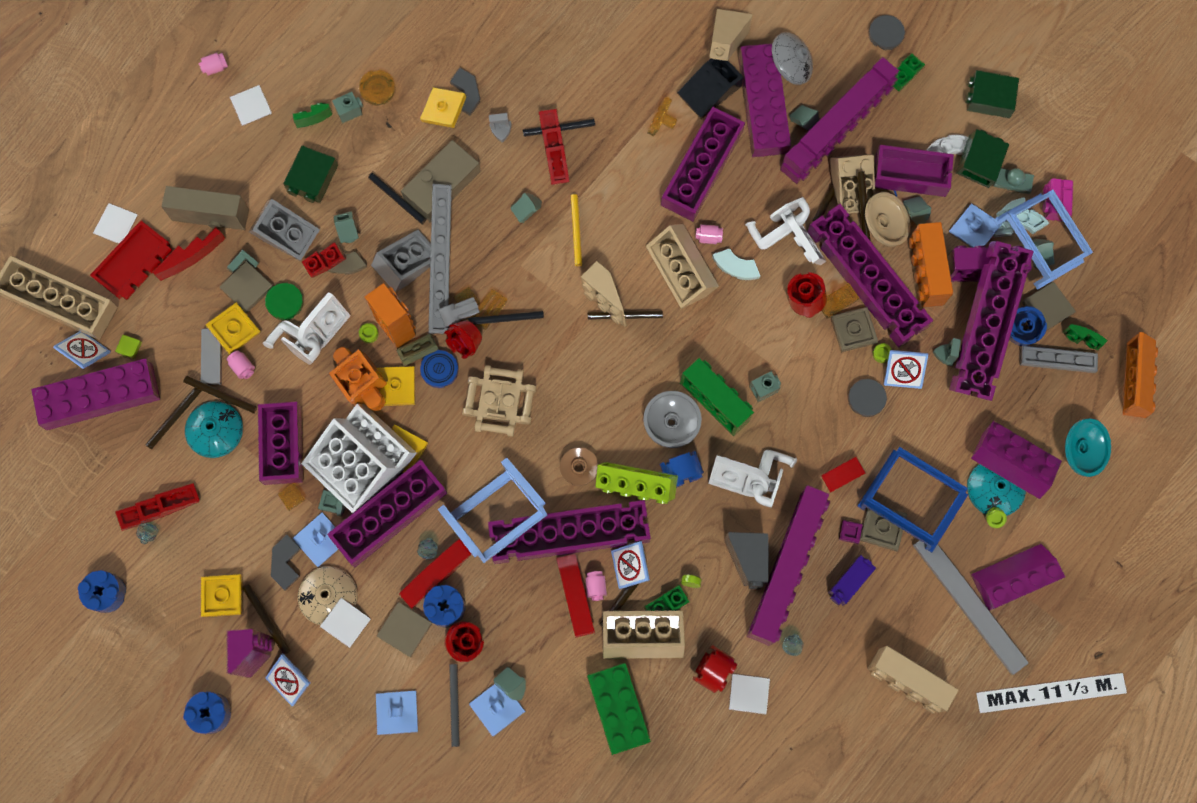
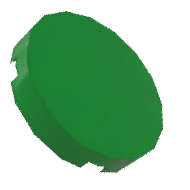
[265,283,304,320]

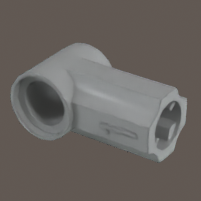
[438,297,479,327]

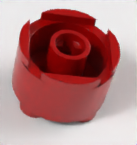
[787,272,827,318]
[693,645,737,693]

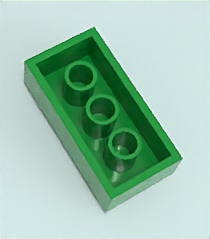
[680,358,754,437]
[587,663,651,755]

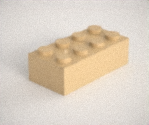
[868,646,959,714]

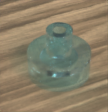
[136,523,158,544]
[417,538,438,559]
[782,634,804,656]

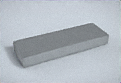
[201,329,222,385]

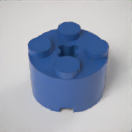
[1009,306,1047,346]
[659,451,704,488]
[78,570,126,613]
[423,585,465,628]
[183,692,231,734]

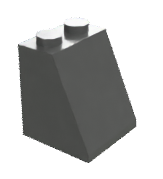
[725,532,769,590]

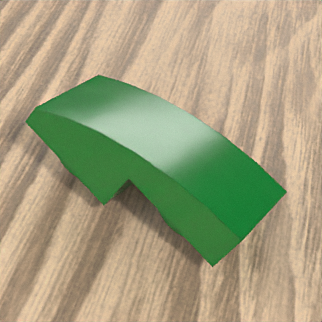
[893,54,925,92]
[293,103,332,128]
[1063,324,1108,351]
[644,585,690,611]

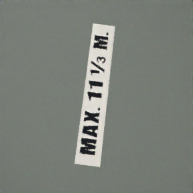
[976,673,1127,713]

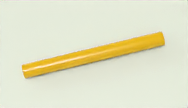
[571,194,582,266]

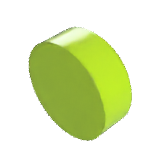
[359,323,379,343]
[873,343,892,363]
[985,508,1007,528]
[681,575,702,588]

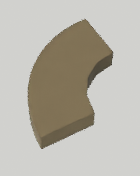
[328,251,367,275]

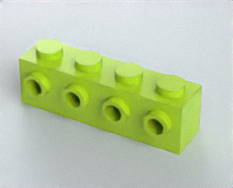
[595,462,678,504]

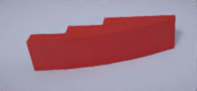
[538,109,570,185]
[152,227,226,281]
[115,483,200,531]
[399,539,472,609]
[556,554,595,638]

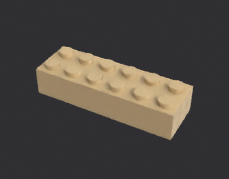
[0,256,118,340]

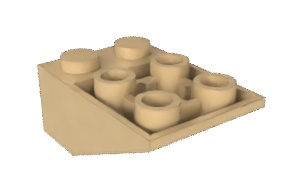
[830,154,875,214]
[581,261,627,327]

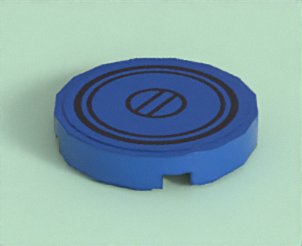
[420,350,459,388]

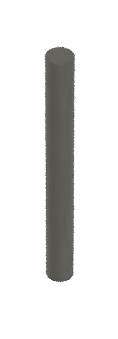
[449,664,460,747]

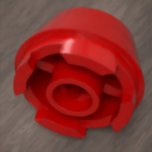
[444,320,482,359]
[444,621,484,662]

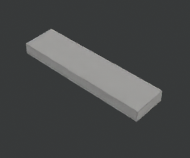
[1020,346,1098,373]

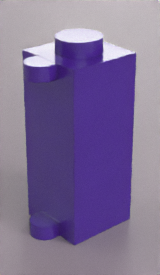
[828,555,876,606]

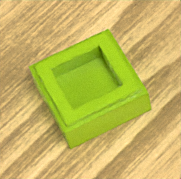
[115,335,142,359]

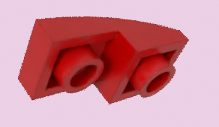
[302,242,346,278]
[821,456,866,493]

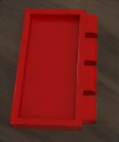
[90,220,173,300]

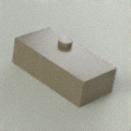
[401,140,481,222]
[161,186,249,230]

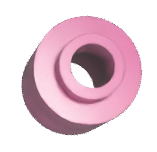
[199,53,228,76]
[695,224,723,244]
[227,351,255,379]
[585,571,607,601]

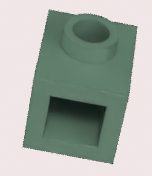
[332,92,363,123]
[334,211,359,243]
[749,371,781,402]

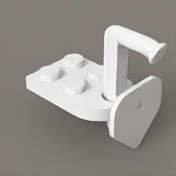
[745,197,826,265]
[263,292,351,365]
[708,450,797,508]

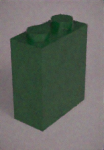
[965,70,1019,118]
[956,129,1009,188]
[283,145,338,204]

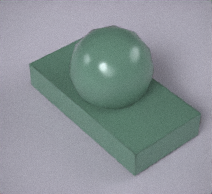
[993,168,1034,194]

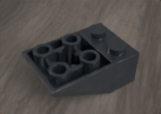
[677,58,744,119]

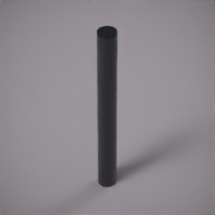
[523,119,595,137]
[368,173,427,224]
[468,311,544,325]

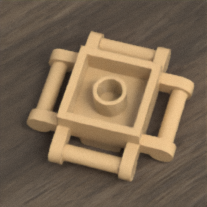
[462,365,536,437]

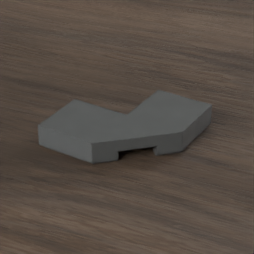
[450,68,480,116]
[271,535,301,591]

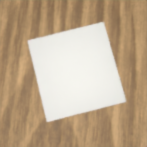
[230,85,272,126]
[93,203,138,243]
[320,598,370,648]
[729,674,770,714]

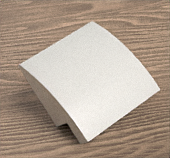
[301,404,417,513]

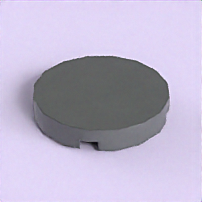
[868,15,905,50]
[848,379,887,417]

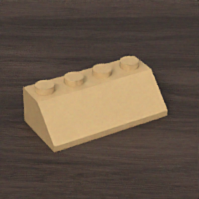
[646,224,719,309]
[603,611,685,659]

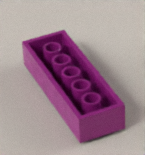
[738,44,791,157]
[661,107,745,222]
[31,358,160,430]
[327,460,447,568]

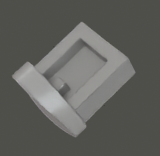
[489,113,512,142]

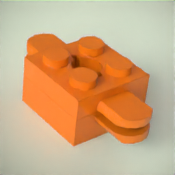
[329,347,388,411]

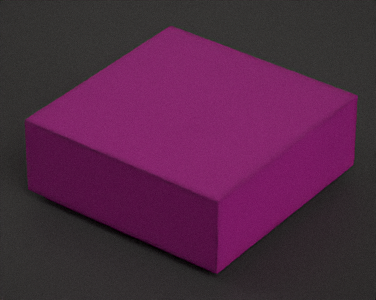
[839,520,863,544]

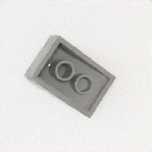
[249,198,320,261]
[371,230,431,292]

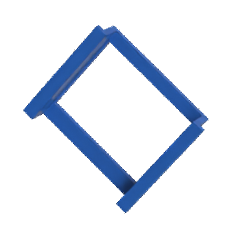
[857,447,968,553]

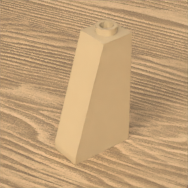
[709,9,753,61]

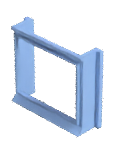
[993,190,1093,290]
[438,458,547,563]

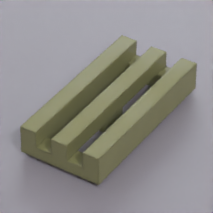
[396,334,438,366]

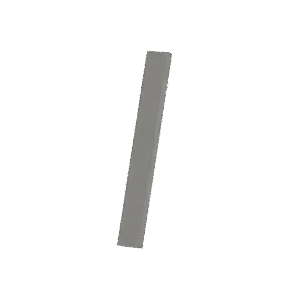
[428,184,452,334]
[913,540,1029,675]

